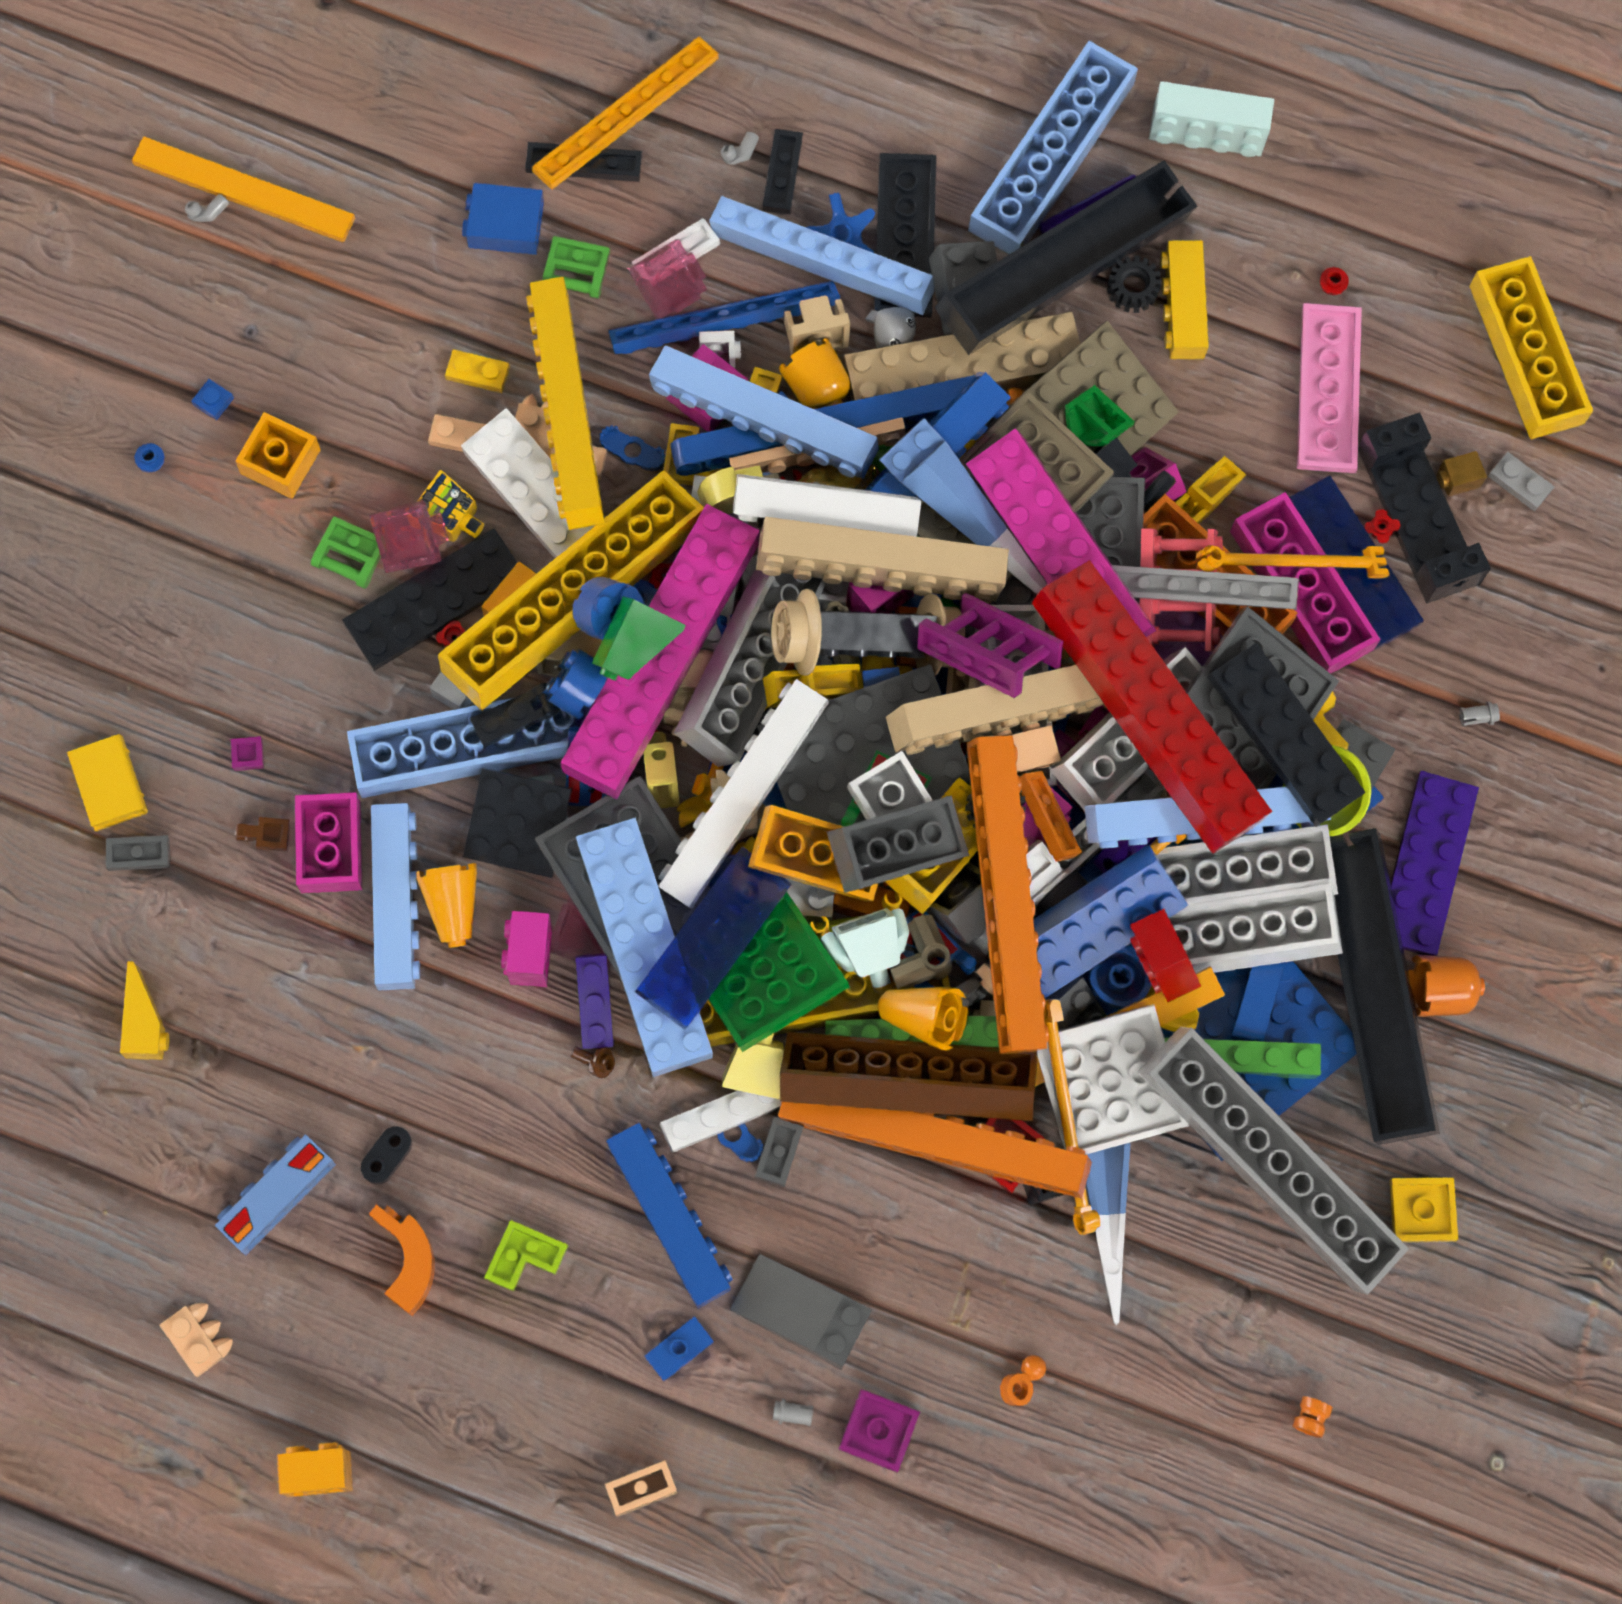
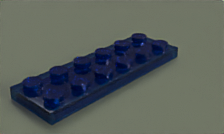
[1289,476,1424,652]
[634,846,792,1030]

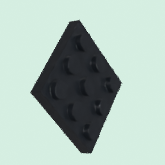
[463,768,573,878]

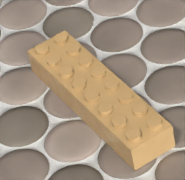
[844,312,1080,401]
[756,517,1009,604]
[886,665,1107,755]

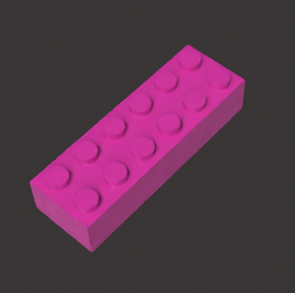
[1230,492,1380,674]

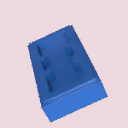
[645,1316,714,1382]

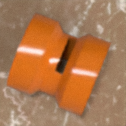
[1292,1396,1333,1438]

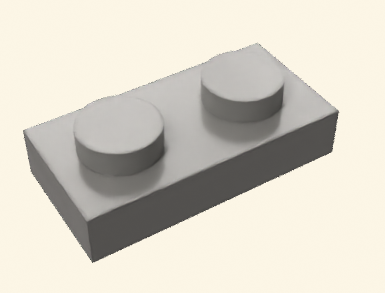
[1488,452,1555,512]

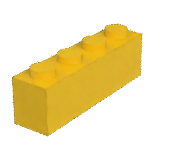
[1160,240,1209,359]

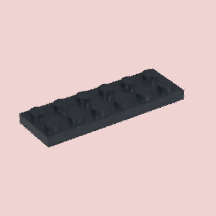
[874,153,937,318]
[342,528,517,671]
[1207,643,1366,827]

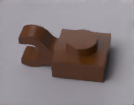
[235,817,290,851]

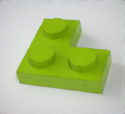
[484,1220,568,1292]

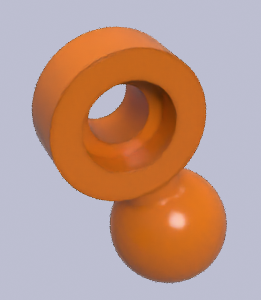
[1000,1355,1046,1406]

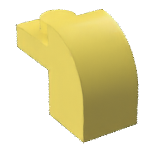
[697,466,763,514]

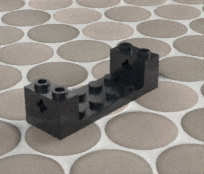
[1358,412,1491,604]

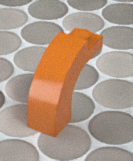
[368,1204,435,1316]

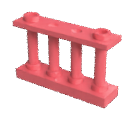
[1139,529,1223,652]

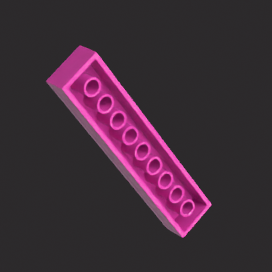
[561,504,760,800]

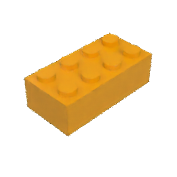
[748,805,878,902]

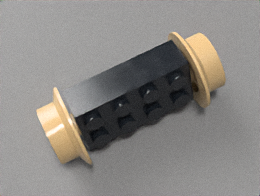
[771,589,965,676]

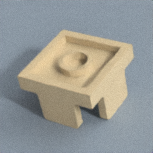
[784,295,850,355]

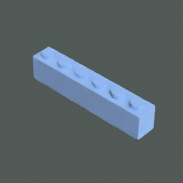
[371,803,420,991]

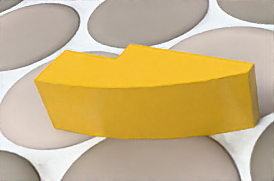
[1175,456,1247,525]
[762,664,864,708]

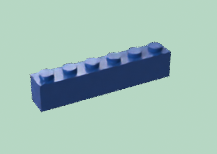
[606,1123,733,1309]

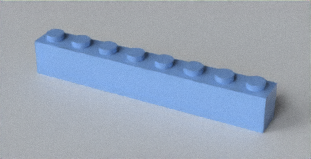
[709,196,935,315]
[649,345,879,479]
[1084,787,1331,849]

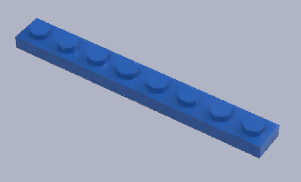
[608,281,840,355]

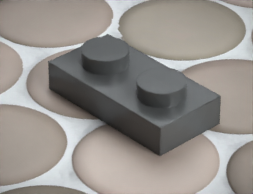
[106,835,170,871]
[755,1117,803,1187]

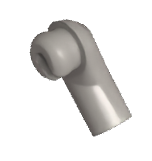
[721,132,759,165]
[185,194,229,222]

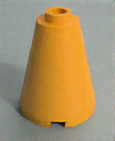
[416,863,477,948]
[877,987,968,1050]

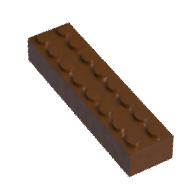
[780,1032,1038,1121]

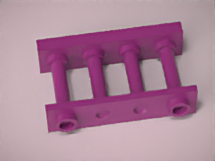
[917,593,1063,698]

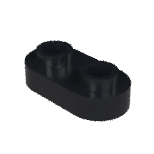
[361,1126,412,1185]

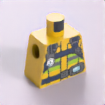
[408,470,484,542]

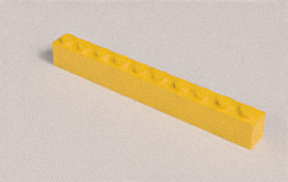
[526,276,605,530]

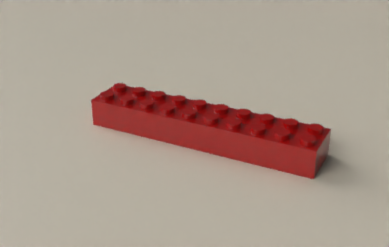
[1032,560,1273,854]

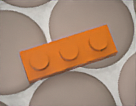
[1020,771,1082,862]

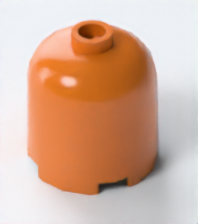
[1408,955,1485,1017]

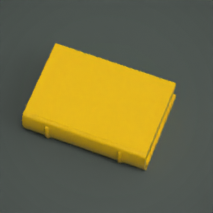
[67,734,148,832]

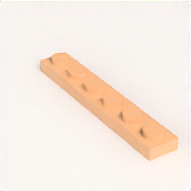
[428,414,607,480]
[729,417,906,473]

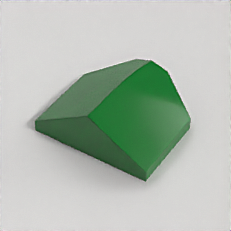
[1065,385,1135,446]

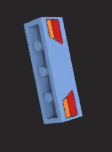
[215,1134,336,1255]

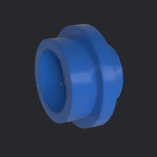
[134,443,165,472]

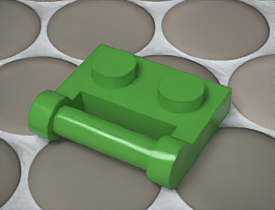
[542,236,610,299]
[311,517,388,589]

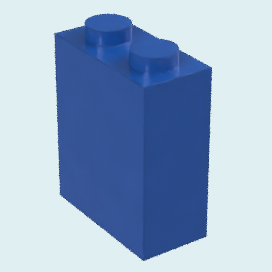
[462,183,544,255]

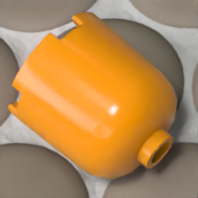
[778,338,851,409]

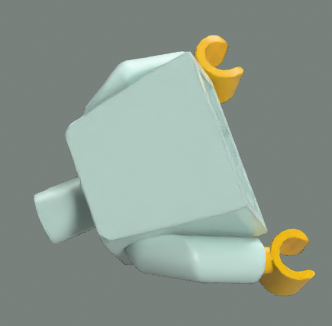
[811,892,909,988]

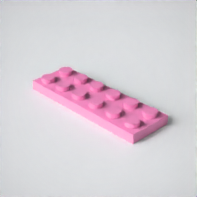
[1297,303,1362,473]

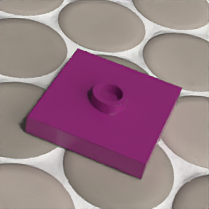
[838,1389,920,1473]

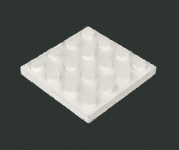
[1037,1004,1189,1155]

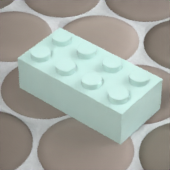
[1149,81,1274,157]

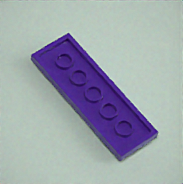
[1390,771,1479,956]

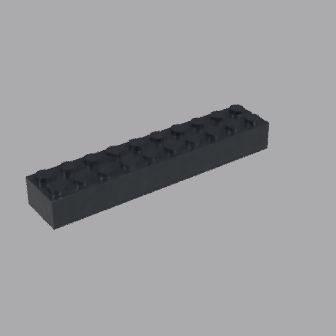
[935,160,1197,355]
[1330,828,1440,1145]

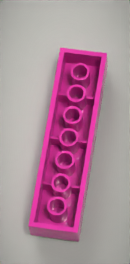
[966,428,1156,637]

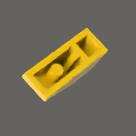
[120,961,169,1060]

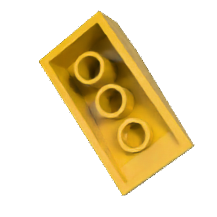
[885,777,978,914]

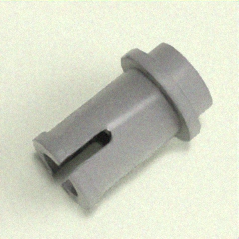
[1459,701,1500,727]
[772,1399,813,1426]

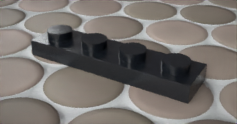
[525,142,642,182]

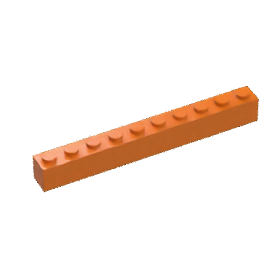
[966,736,1049,1054]
[778,1102,1092,1199]

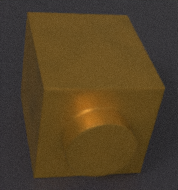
[1437,451,1487,497]

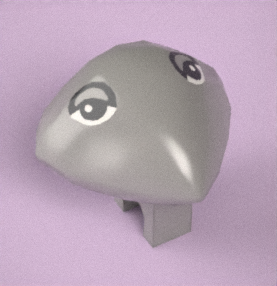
[865,307,916,348]

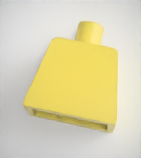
[643,732,680,808]
[722,1034,784,1099]

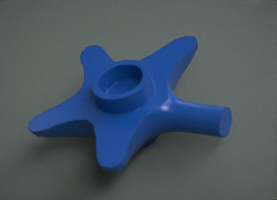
[806,192,875,253]

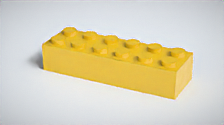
[1469,256,1593,440]

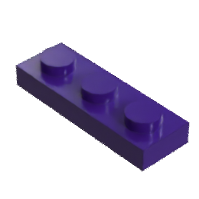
[576,954,614,1049]

